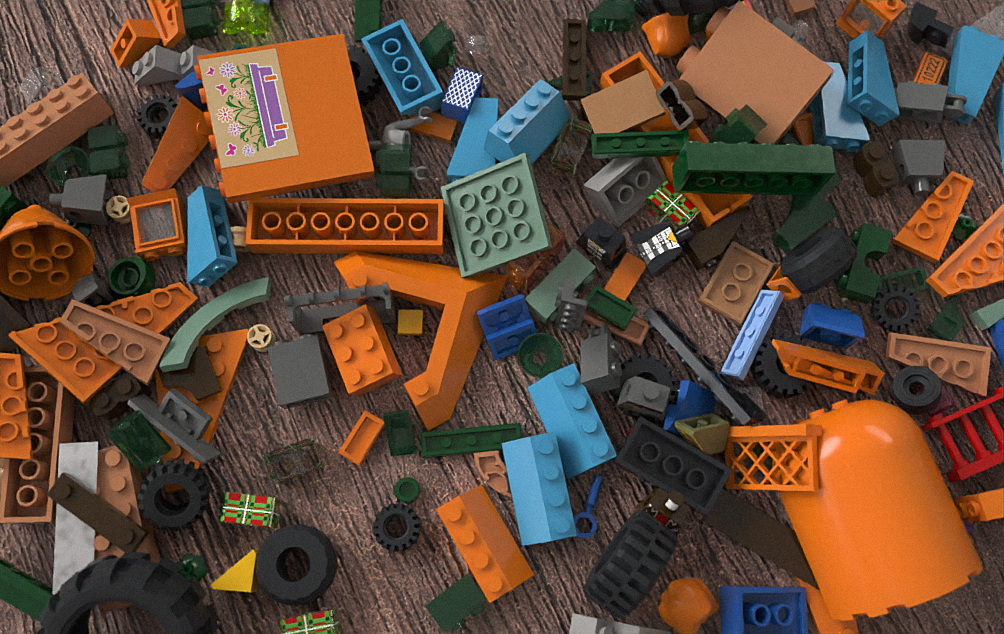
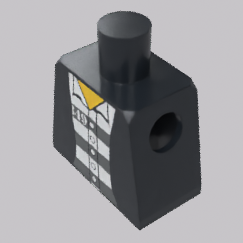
[576,217,626,270]
[631,221,694,277]

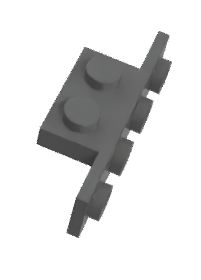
[555,277,588,332]
[127,389,221,464]

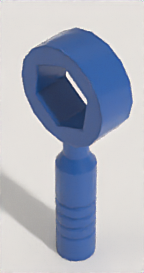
[573,475,604,539]

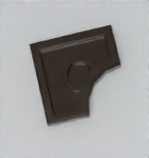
[157,345,222,401]

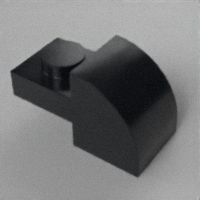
[907,2,954,48]

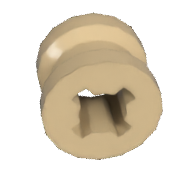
[106,195,132,225]
[230,226,250,252]
[247,324,276,352]

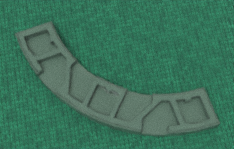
[159,277,272,372]

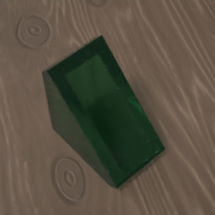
[383,410,416,456]

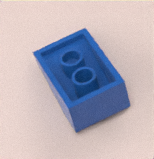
[720,586,808,634]

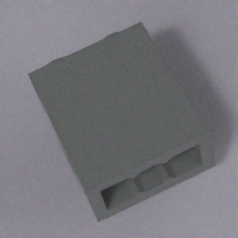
[267,334,334,410]

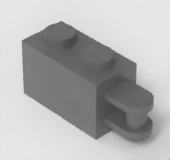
[895,81,967,123]
[581,324,622,395]

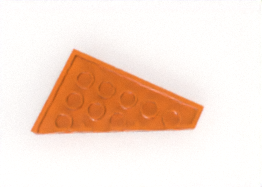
[155,328,250,493]

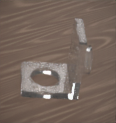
[20,67,65,104]

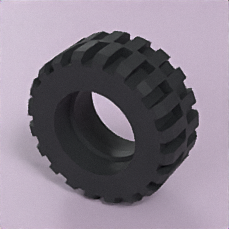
[583,510,677,619]

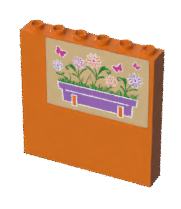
[194,34,375,204]

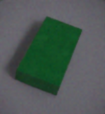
[585,284,637,331]

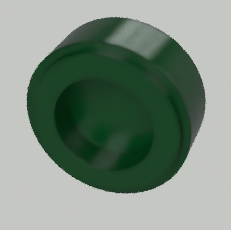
[394,477,420,503]

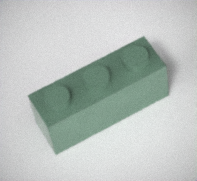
[525,248,596,325]

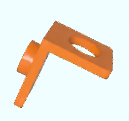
[766,265,802,302]

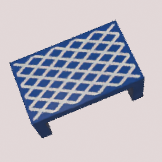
[441,67,483,123]

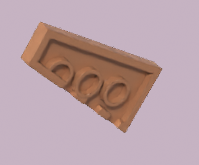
[60,299,170,386]
[885,332,991,397]

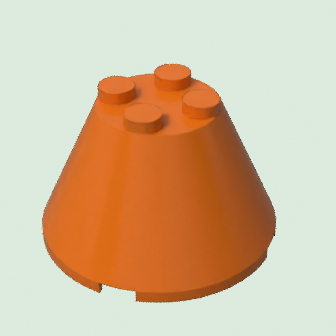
[0,205,95,301]

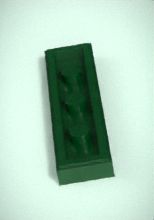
[591,130,690,159]
[420,423,522,459]

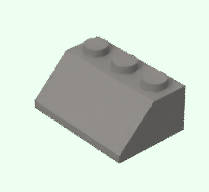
[583,157,669,227]

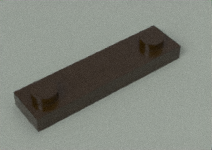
[562,19,586,101]
[46,472,149,552]

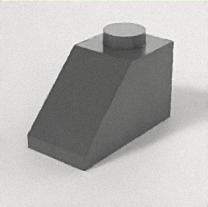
[71,273,117,308]

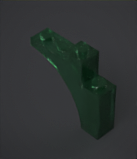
[772,133,843,255]

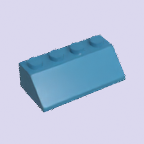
[361,19,444,115]
[483,79,572,165]
[527,363,617,480]
[502,432,577,546]

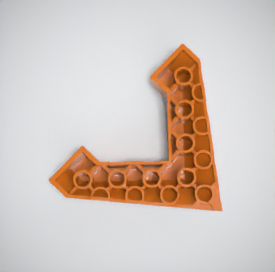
[334,251,508,432]

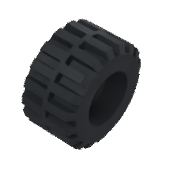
[138,459,211,531]

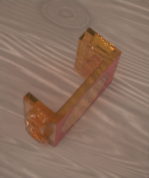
[508,219,565,292]

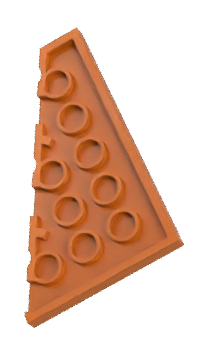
[925,203,1004,298]
[8,282,198,404]

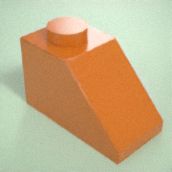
[110,18,161,68]

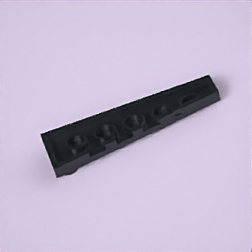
[644,307,768,425]

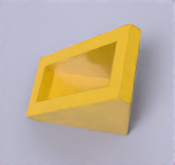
[211,550,259,592]

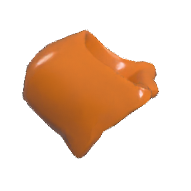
[641,13,690,59]
[658,577,720,634]

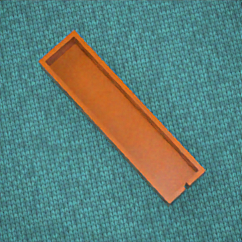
[599,51,752,229]

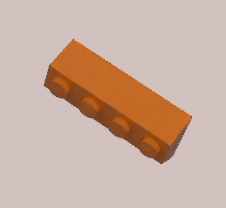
[436,484,534,603]

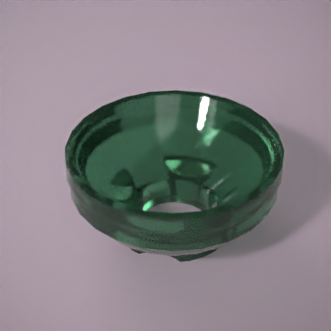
[46,146,93,188]
[517,333,563,378]

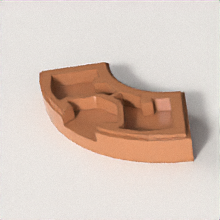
[473,450,512,498]

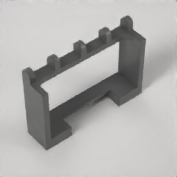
[285,282,398,336]

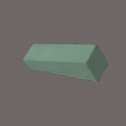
[969,298,1004,331]

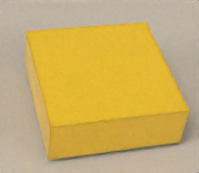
[397,309,423,336]

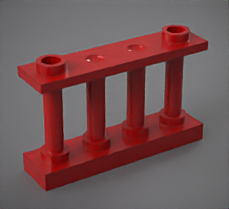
[921,386,1004,483]

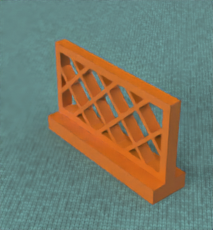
[725,424,822,491]

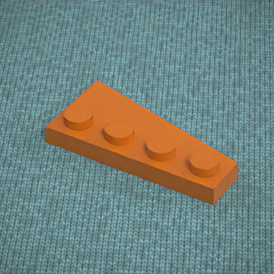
[0,353,33,460]

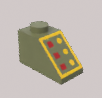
[675,413,730,456]

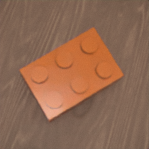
[322,304,403,396]

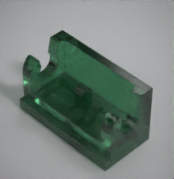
[106,410,172,473]

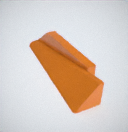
[772,339,885,395]

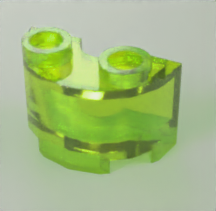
[222,0,270,34]

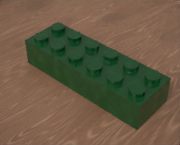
[672,141,836,196]

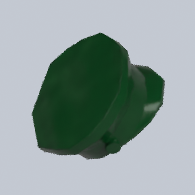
[108,257,156,299]

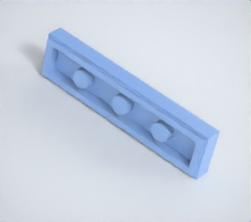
[721,290,784,381]

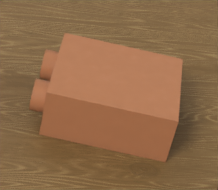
[676,0,834,145]

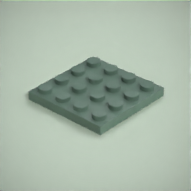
[441,153,553,278]

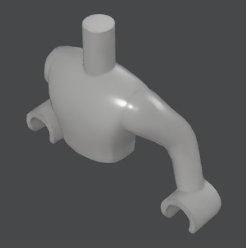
[368,106,434,183]

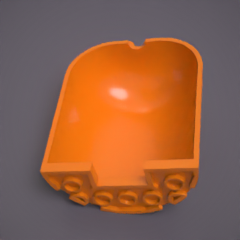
[772,399,983,621]

